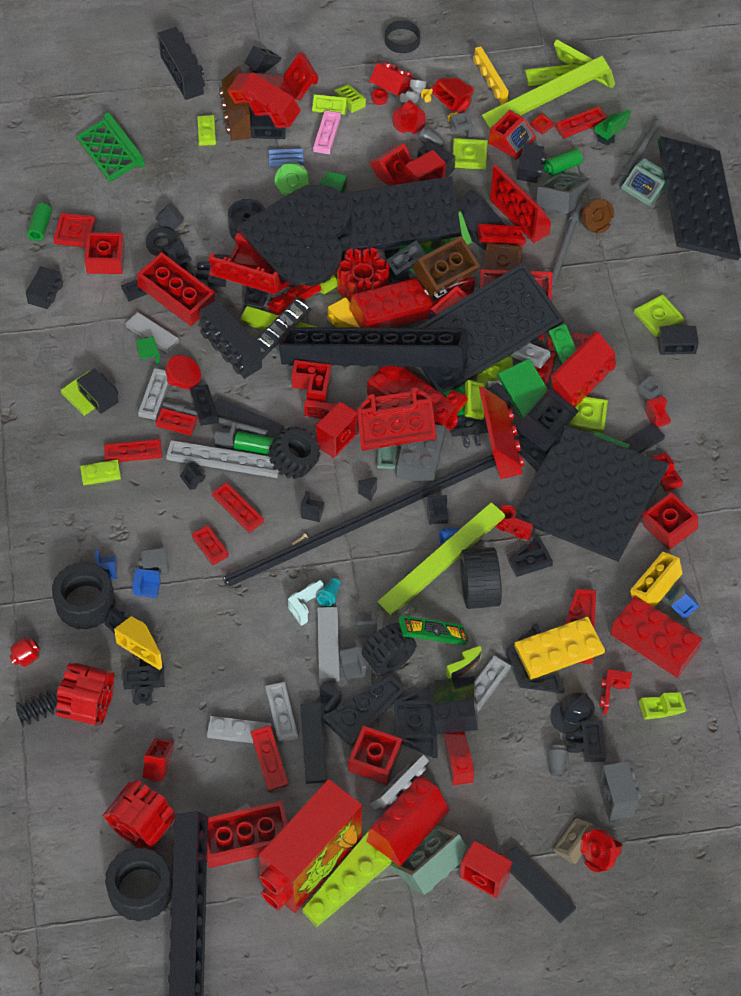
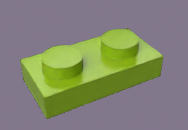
[312,94,348,116]
[197,115,216,146]
[80,459,121,486]

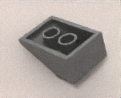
[537,173,591,214]

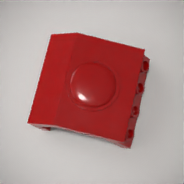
[208,232,291,294]

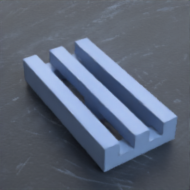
[269,149,304,167]

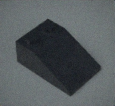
[456,190,505,250]
[516,387,579,452]
[433,676,478,734]

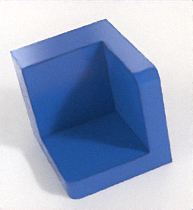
[95,550,117,579]
[132,568,161,598]
[668,584,699,619]

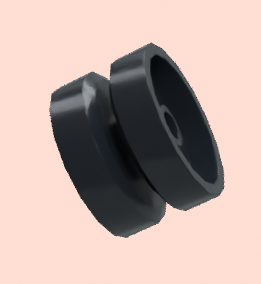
[228,199,265,240]

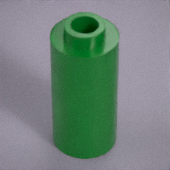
[544,148,583,176]
[27,203,52,241]
[234,431,275,456]

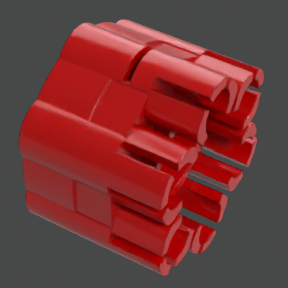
[337,248,389,302]
[55,663,115,726]
[102,780,177,850]

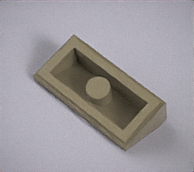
[553,818,595,864]

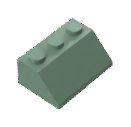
[391,825,468,895]

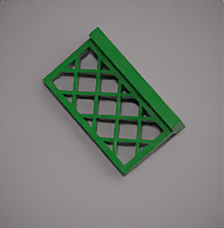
[76,112,145,183]

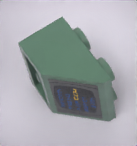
[621,158,666,206]

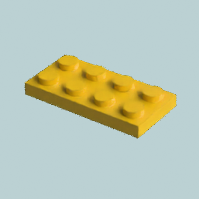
[514,617,605,680]

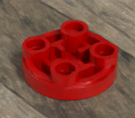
[165,355,201,390]

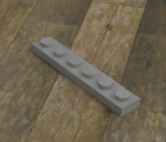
[166,440,280,478]

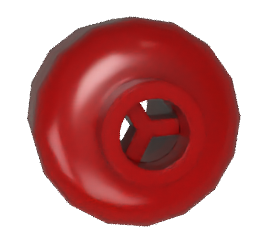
[9,637,41,667]

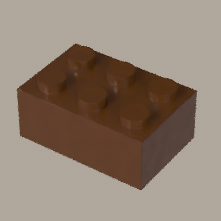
[412,236,480,297]

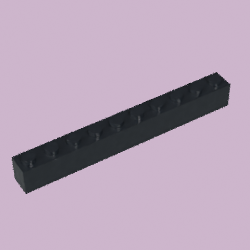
[168,811,208,996]

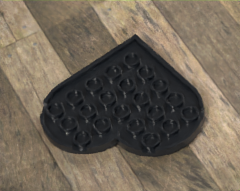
[236,185,351,287]

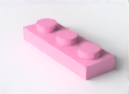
[313,110,341,154]

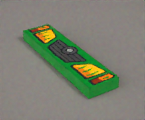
[398,615,468,646]

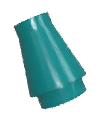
[317,578,341,607]

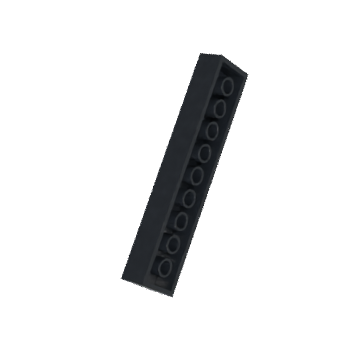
[279,327,469,368]

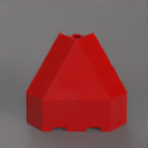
[227,73,301,128]

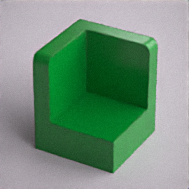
[136,336,160,364]

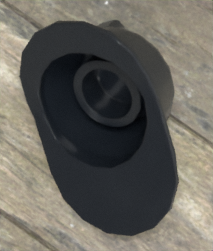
[550,692,595,733]

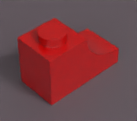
[142,738,175,782]

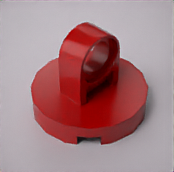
[392,100,426,134]
[580,828,622,873]

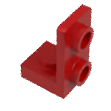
[600,670,632,715]

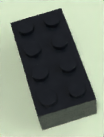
[158,27,205,100]
[199,300,262,379]

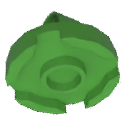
[275,162,309,196]

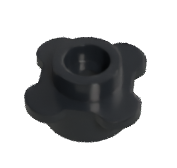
[132,685,153,706]

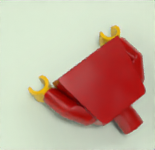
[421,78,474,123]

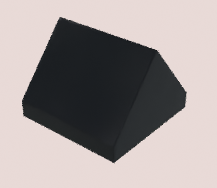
[358,477,377,501]

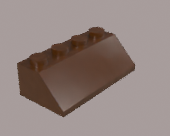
[219,66,251,141]

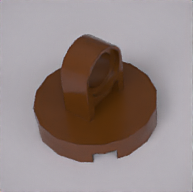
[580,198,614,233]

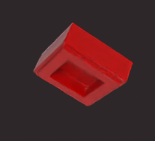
[530,114,554,135]

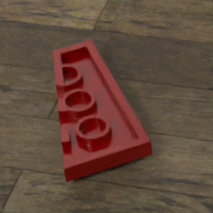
[564,589,596,664]

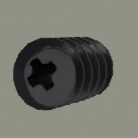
[16,689,58,728]

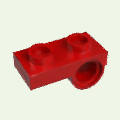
[434,390,468,430]
[495,505,533,541]

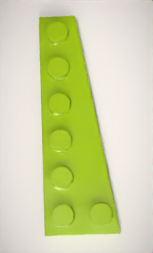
[302,830,393,927]

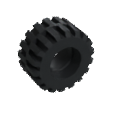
[268,426,321,479]
[362,623,417,675]

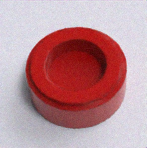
[371,89,388,105]

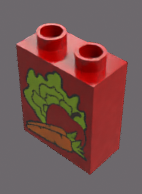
[259,779,362,913]

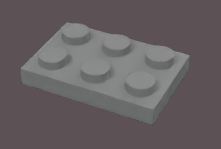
[369,755,429,810]

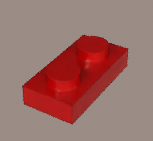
[156,408,198,436]
[191,525,229,566]

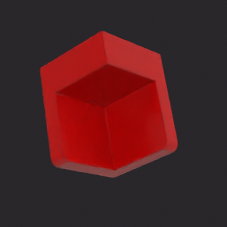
[645,396,671,427]

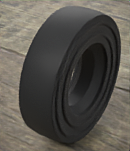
[146,227,178,256]

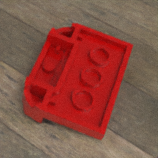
[357,388,437,451]

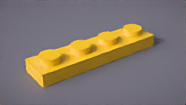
[473,46,508,105]

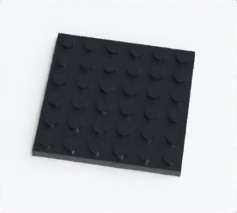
[515,425,668,562]

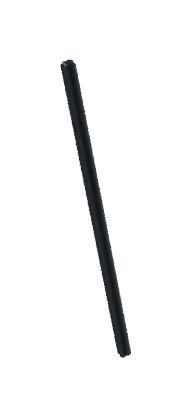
[223,455,496,587]

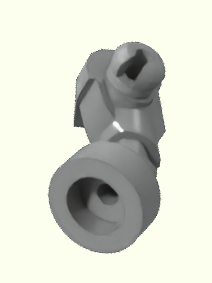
[400,80,427,103]

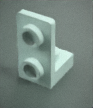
[288,580,323,626]

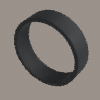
[385,21,421,54]

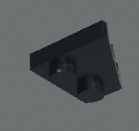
[509,534,553,577]

